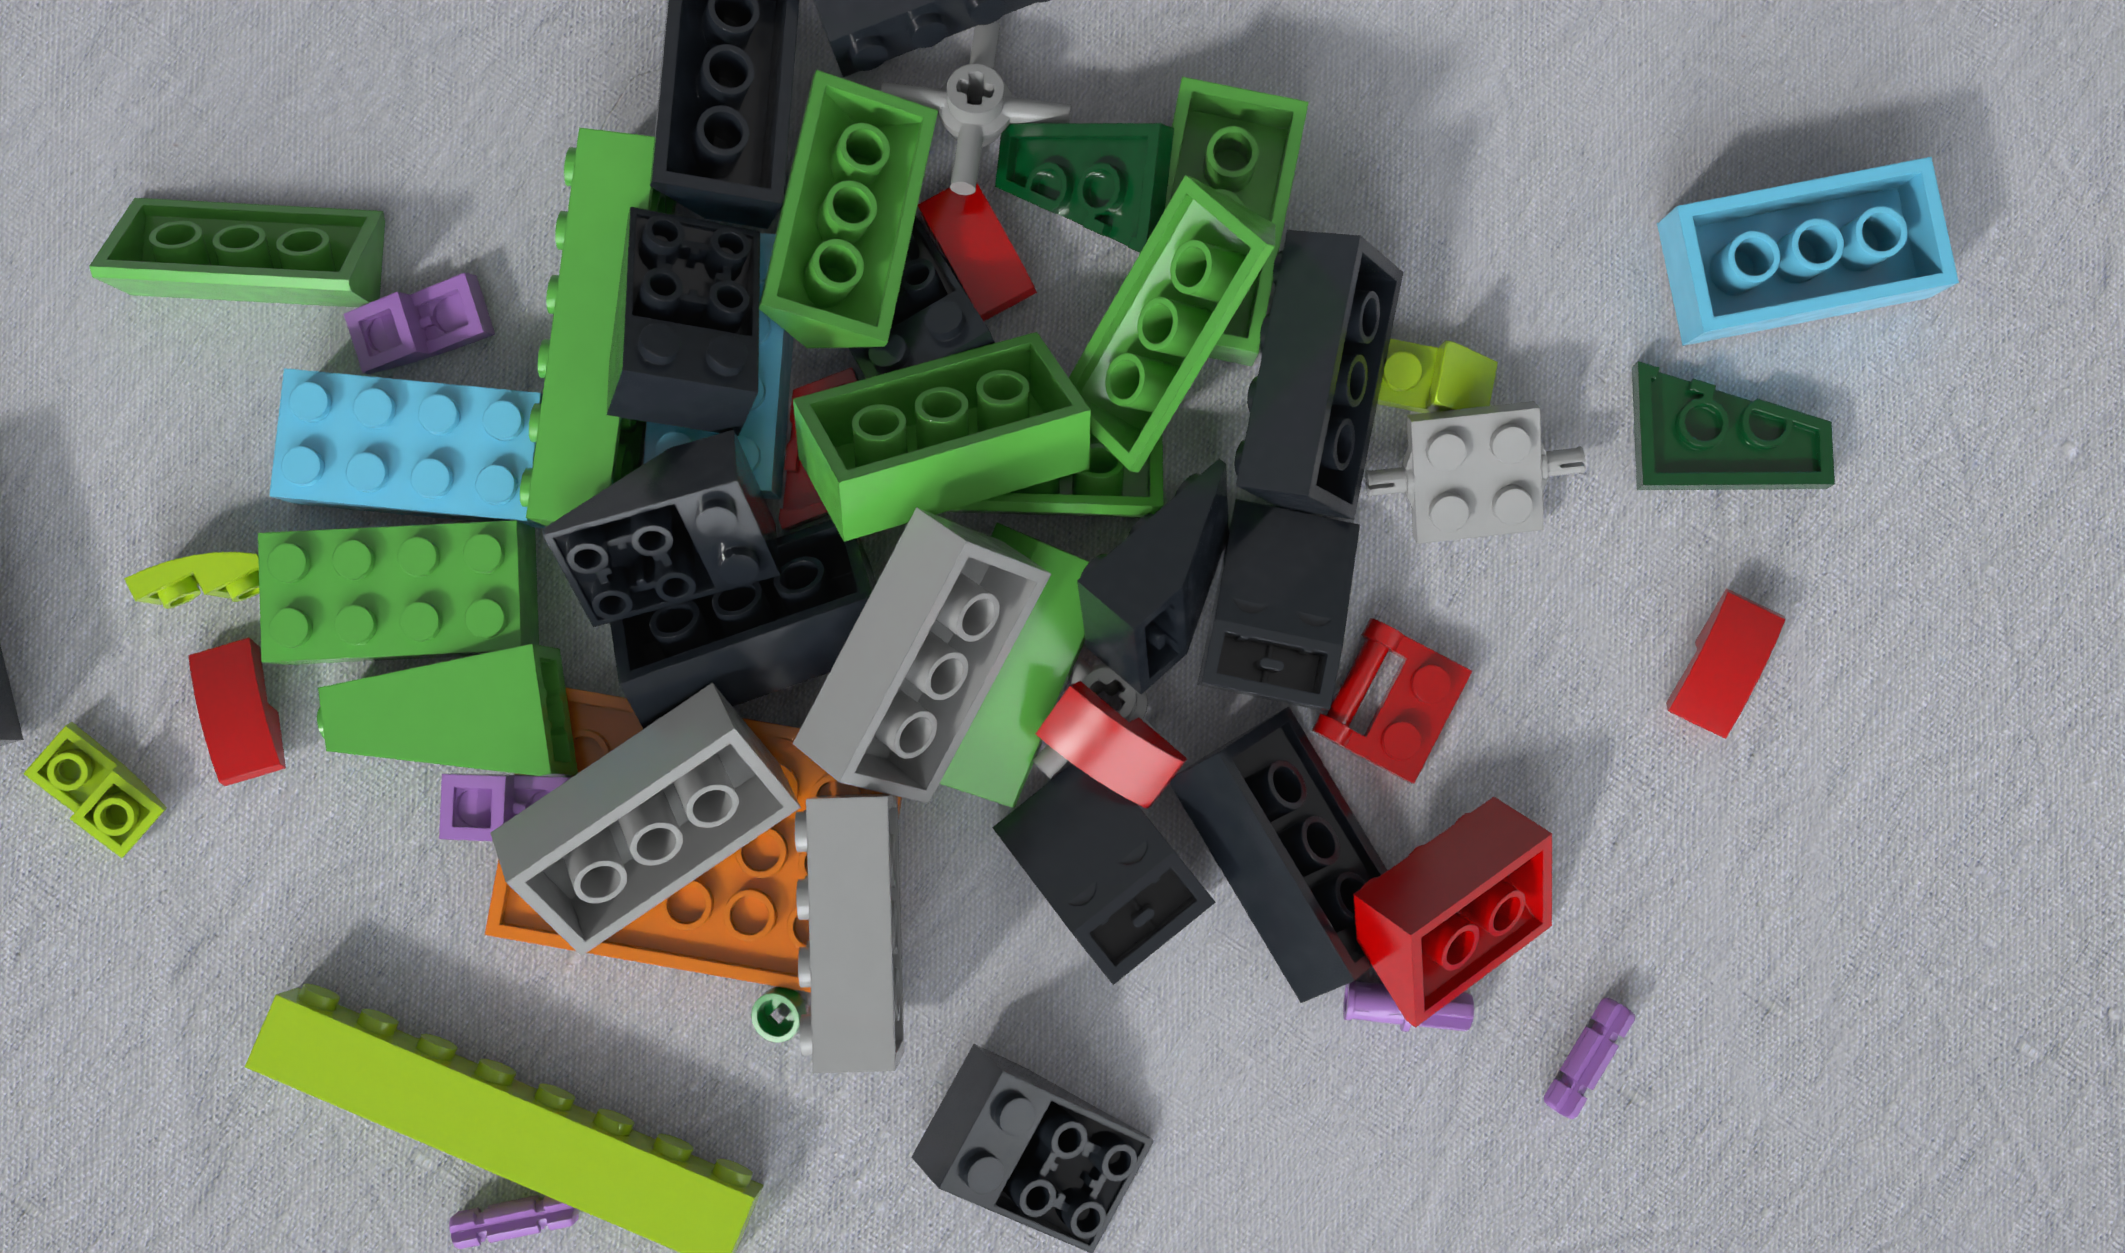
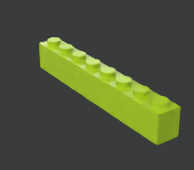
[245,984,764,1253]

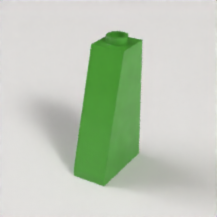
[317,644,578,777]

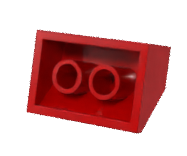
[1354,797,1552,1028]

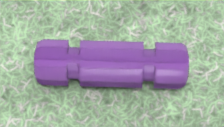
[1544,998,1635,1119]
[449,1195,579,1249]

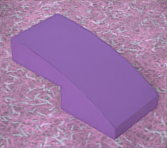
[344,272,495,374]
[439,773,572,841]

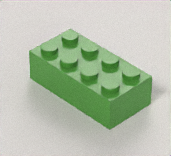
[1165,77,1309,366]
[793,332,1091,542]
[258,520,539,665]

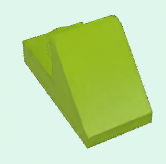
[1377,338,1498,413]

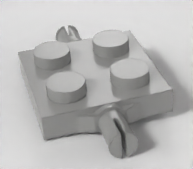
[1365,401,1586,544]

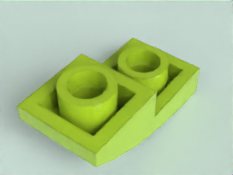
[124,552,259,609]
[23,722,167,858]

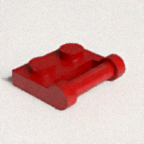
[1312,618,1472,784]

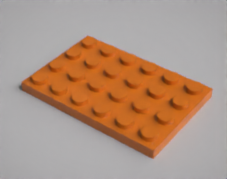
[484,687,902,993]

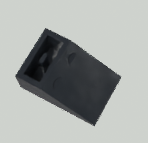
[607,207,760,436]
[848,215,995,379]
[543,430,780,627]
[1077,458,1229,695]
[1197,499,1360,711]
[992,764,1216,985]
[911,1044,1154,1253]

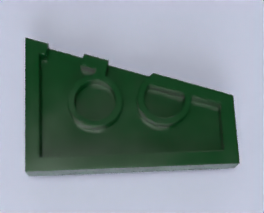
[995,123,1174,253]
[1632,361,1835,490]

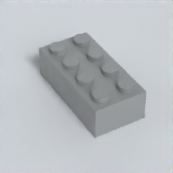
[793,507,1051,804]
[490,683,801,956]
[795,793,905,1074]

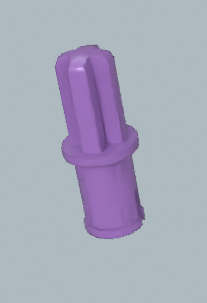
[1343,981,1474,1032]

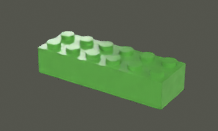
[520,127,676,526]

